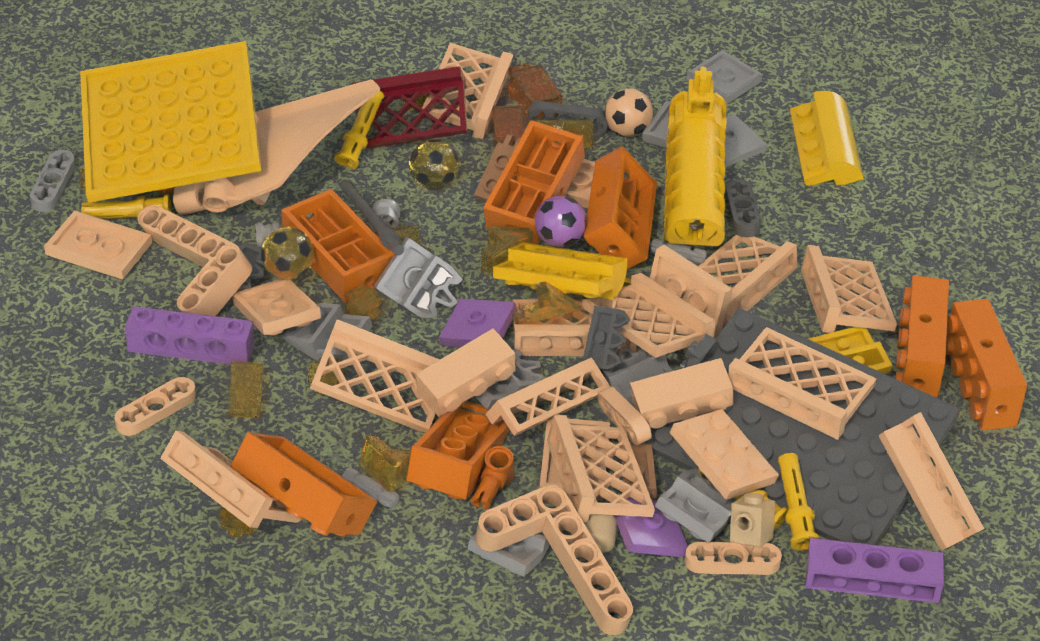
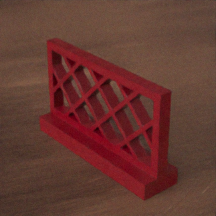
[352,66,468,148]

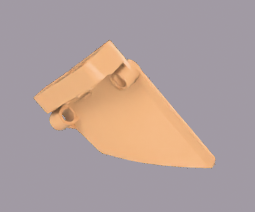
[173,80,380,215]

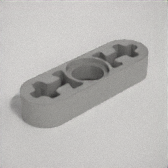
[30,150,76,212]

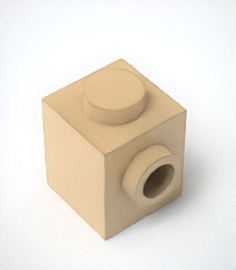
[730,493,775,547]

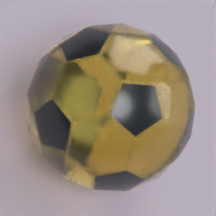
[409,140,459,190]
[261,227,314,280]

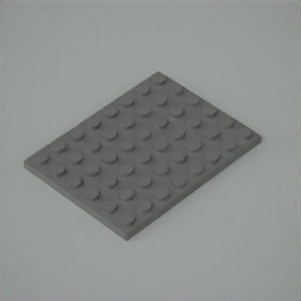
[645,307,960,545]

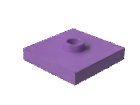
[439,299,517,347]
[609,497,688,557]

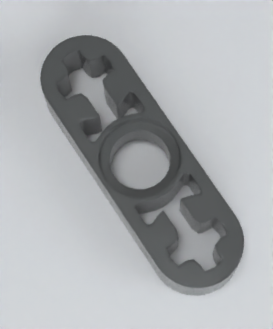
[528,101,608,136]
[726,179,760,237]

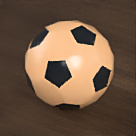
[604,88,654,137]

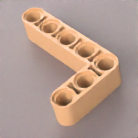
[137,205,252,316]
[475,485,633,635]

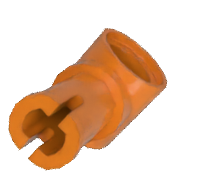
[470,446,515,510]

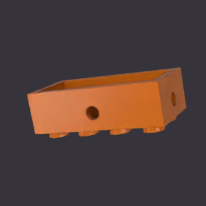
[483,120,585,245]
[583,146,657,269]
[281,189,394,303]
[895,275,949,398]
[945,299,1027,431]
[230,432,377,537]

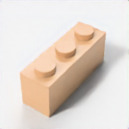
[416,328,516,417]
[630,358,734,428]

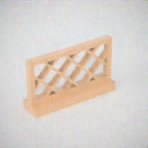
[422,43,513,139]
[698,235,798,326]
[801,245,897,333]
[582,273,715,358]
[513,299,637,356]
[310,319,440,432]
[728,327,877,440]
[547,415,655,523]
[160,430,301,528]

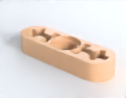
[115,377,196,436]
[597,386,652,446]
[685,542,782,575]

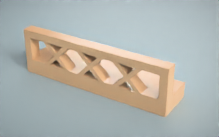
[486,357,610,436]
[878,412,984,550]

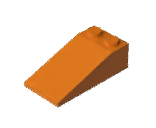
[406,400,517,500]

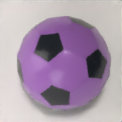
[535,196,587,248]

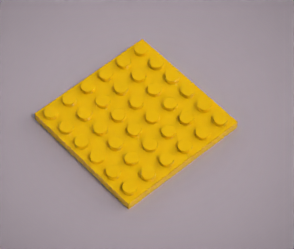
[80,41,261,203]

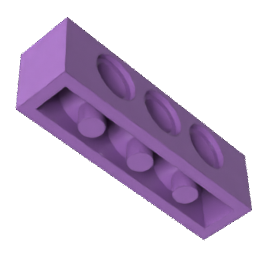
[125,306,255,367]
[805,538,944,603]

